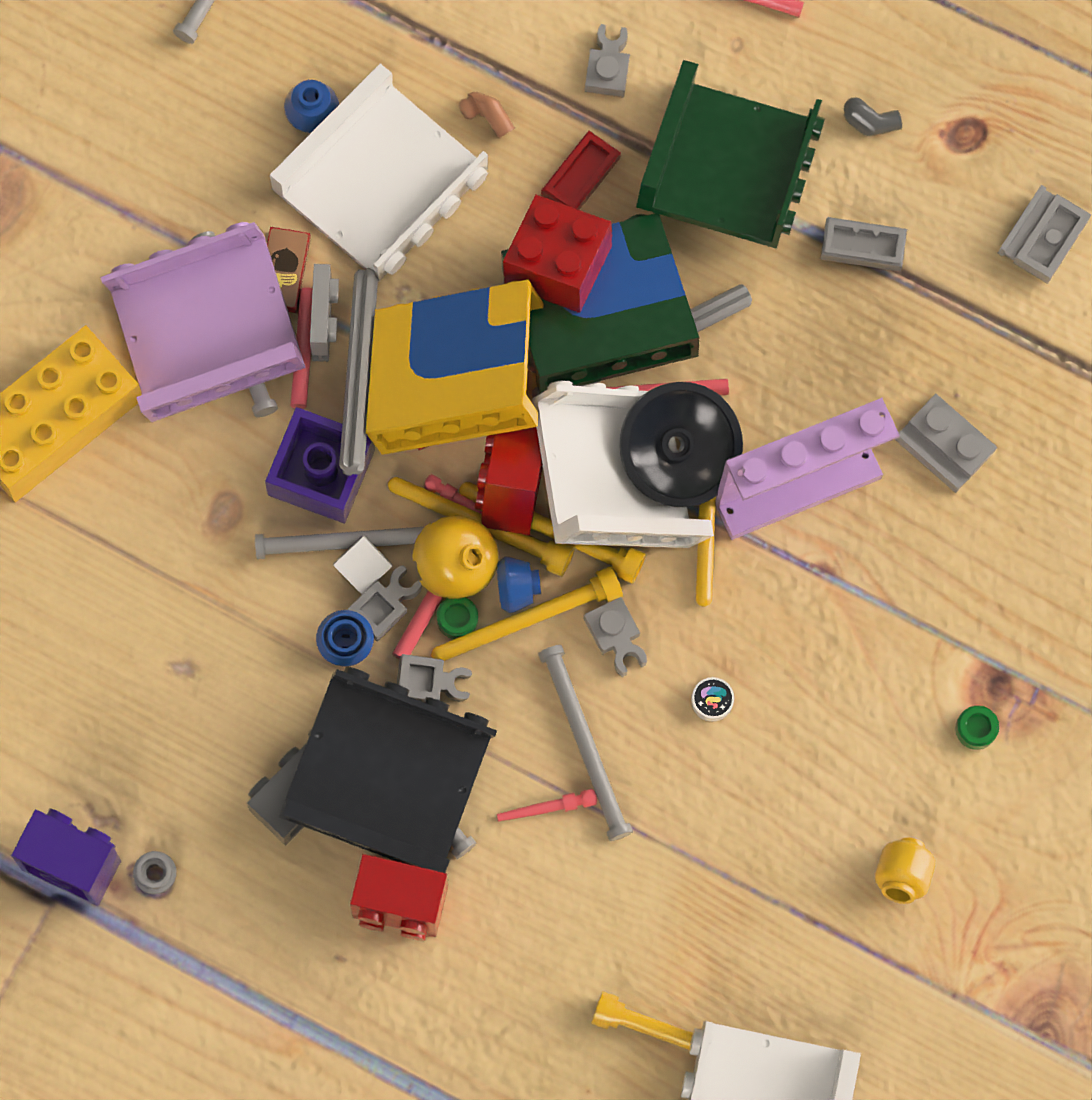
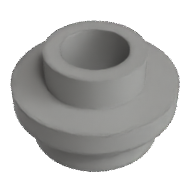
[133,851,177,895]

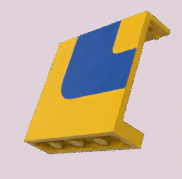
[366,280,543,455]

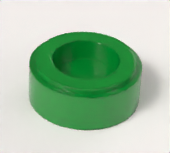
[436,597,478,639]
[955,705,999,750]

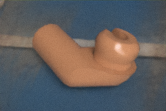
[459,91,515,139]

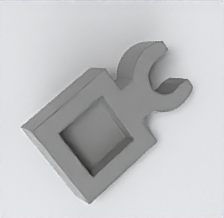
[585,24,630,97]
[347,565,422,642]
[583,597,647,677]
[397,654,472,702]

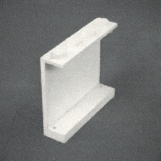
[270,63,488,282]
[532,381,714,548]
[681,1021,861,1100]

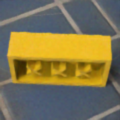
[0,325,142,503]

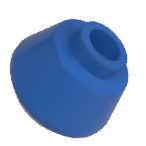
[284,80,339,133]
[497,556,541,613]
[316,610,374,667]

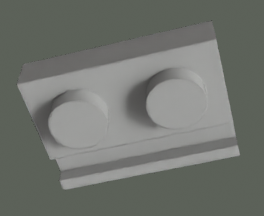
[998,185,1091,284]
[310,264,339,362]
[895,394,997,493]

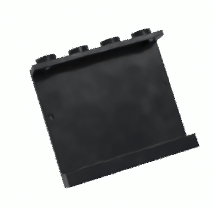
[279,666,497,873]

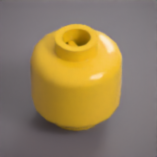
[875,837,935,904]

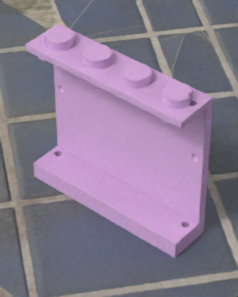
[100,222,306,422]
[715,398,900,540]

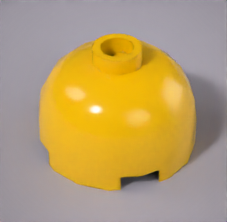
[412,515,499,599]

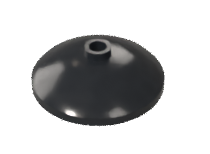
[619,382,743,507]

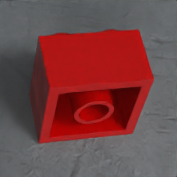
[503,194,612,313]
[475,427,543,536]
[350,854,448,941]

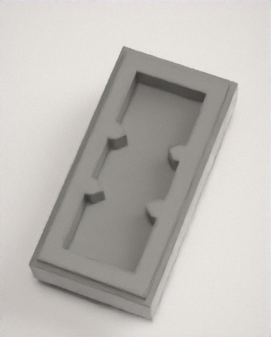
[820,217,907,271]

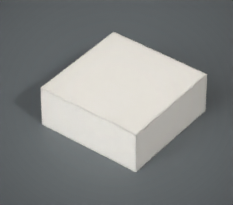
[333,535,392,595]

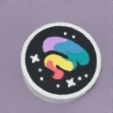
[691,677,734,722]

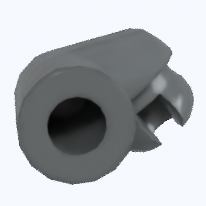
[844,97,902,136]

